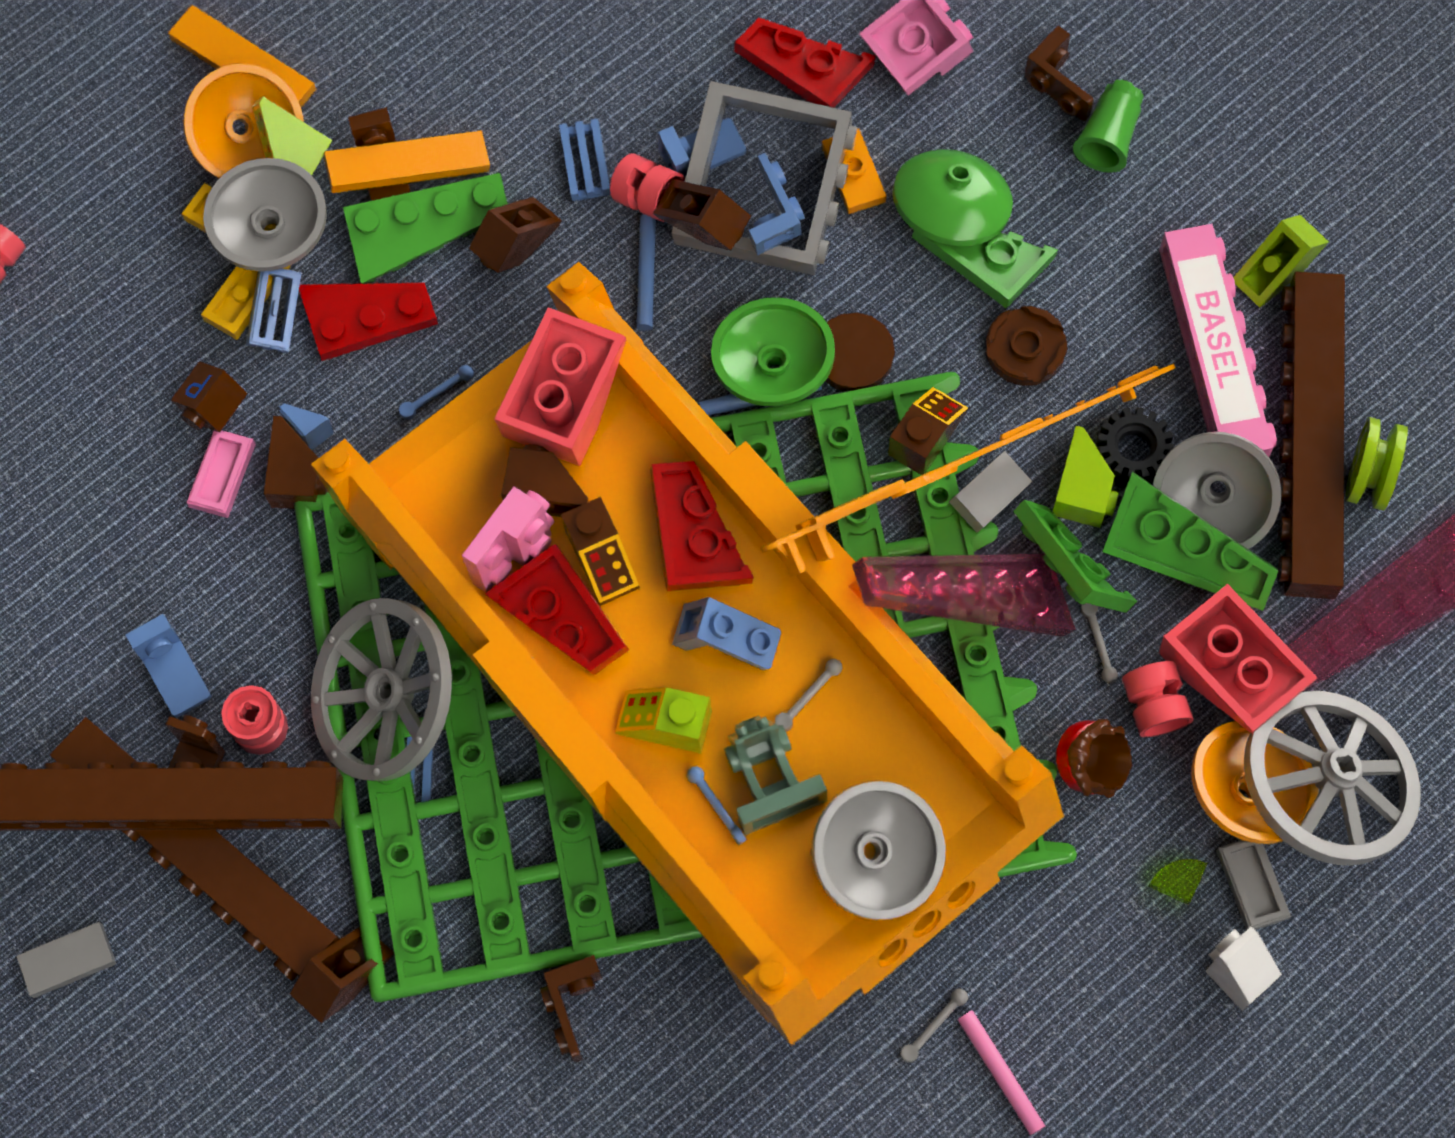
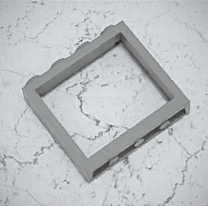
[672,81,858,276]

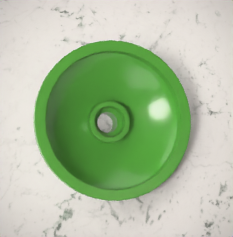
[893,149,1013,246]
[711,297,835,406]

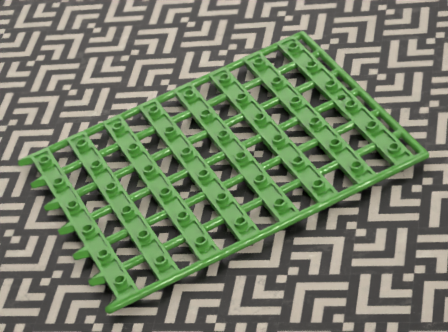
[294,372,1077,1002]

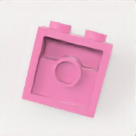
[859,0,973,96]
[462,487,554,593]

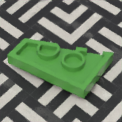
[912,230,1058,308]
[1013,500,1137,613]

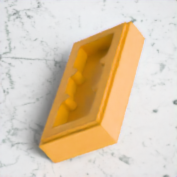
[822,129,887,214]

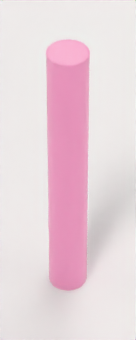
[958,1010,1045,1136]

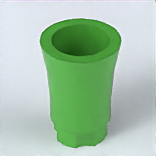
[1073,80,1144,173]

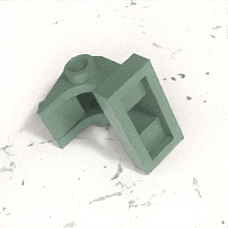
[724,716,827,835]

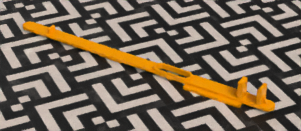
[761,363,1176,577]

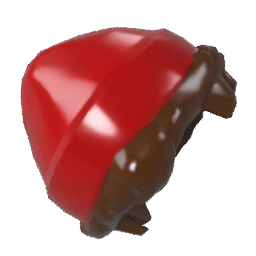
[1055,718,1133,798]

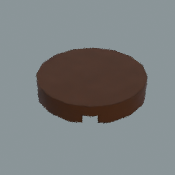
[985,306,1068,386]
[825,312,895,392]

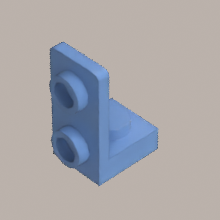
[658,118,746,178]
[749,153,805,255]
[672,597,781,670]
[125,614,211,718]

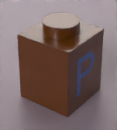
[171,361,248,433]

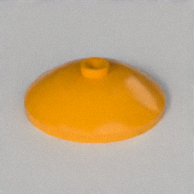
[183,64,304,179]
[1191,721,1319,844]

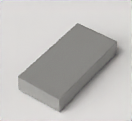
[949,451,1033,533]
[1216,840,1291,930]
[17,922,117,998]

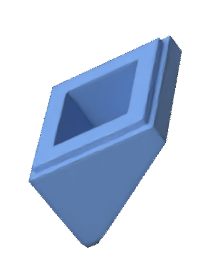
[279,403,333,450]

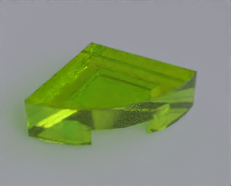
[1148,859,1208,905]

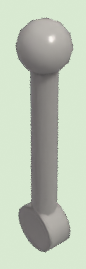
[1081,603,1118,683]
[775,659,843,731]
[901,988,968,1063]

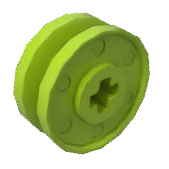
[1345,417,1408,511]

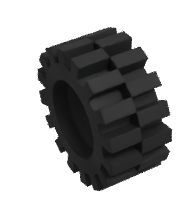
[1096,407,1174,488]

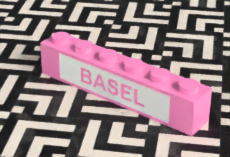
[1159,224,1277,457]

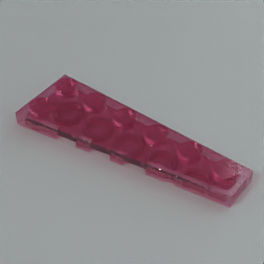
[1288,514,1455,692]
[852,554,1076,636]

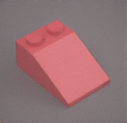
[494,307,626,466]
[1159,584,1317,734]

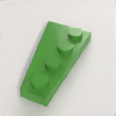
[343,173,508,284]
[1102,472,1278,611]

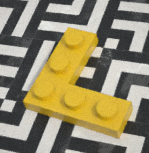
[182,183,291,340]

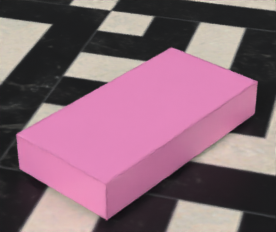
[186,430,256,518]

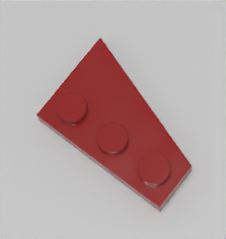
[734,18,876,108]
[299,283,438,361]
[650,461,754,591]
[485,543,630,675]

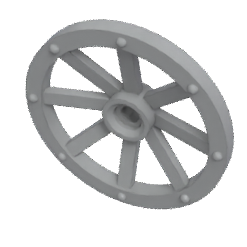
[311,598,452,781]
[1244,691,1421,865]

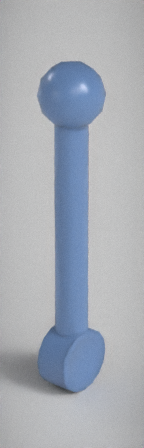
[399,365,474,420]
[687,766,746,845]

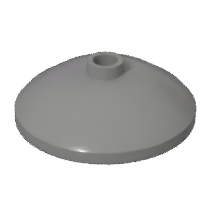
[203,158,327,271]
[1153,432,1281,549]
[812,781,945,919]

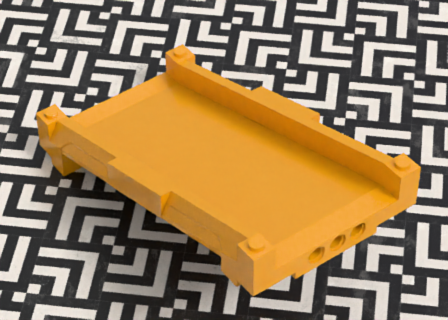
[311,262,1064,1046]

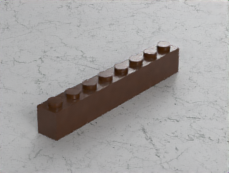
[1278,271,1345,599]
[50,717,340,982]
[0,761,343,831]

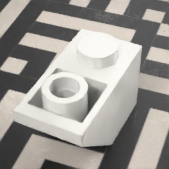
[1205,926,1282,1011]

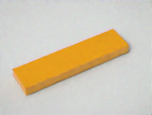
[168,5,316,108]
[324,131,490,193]

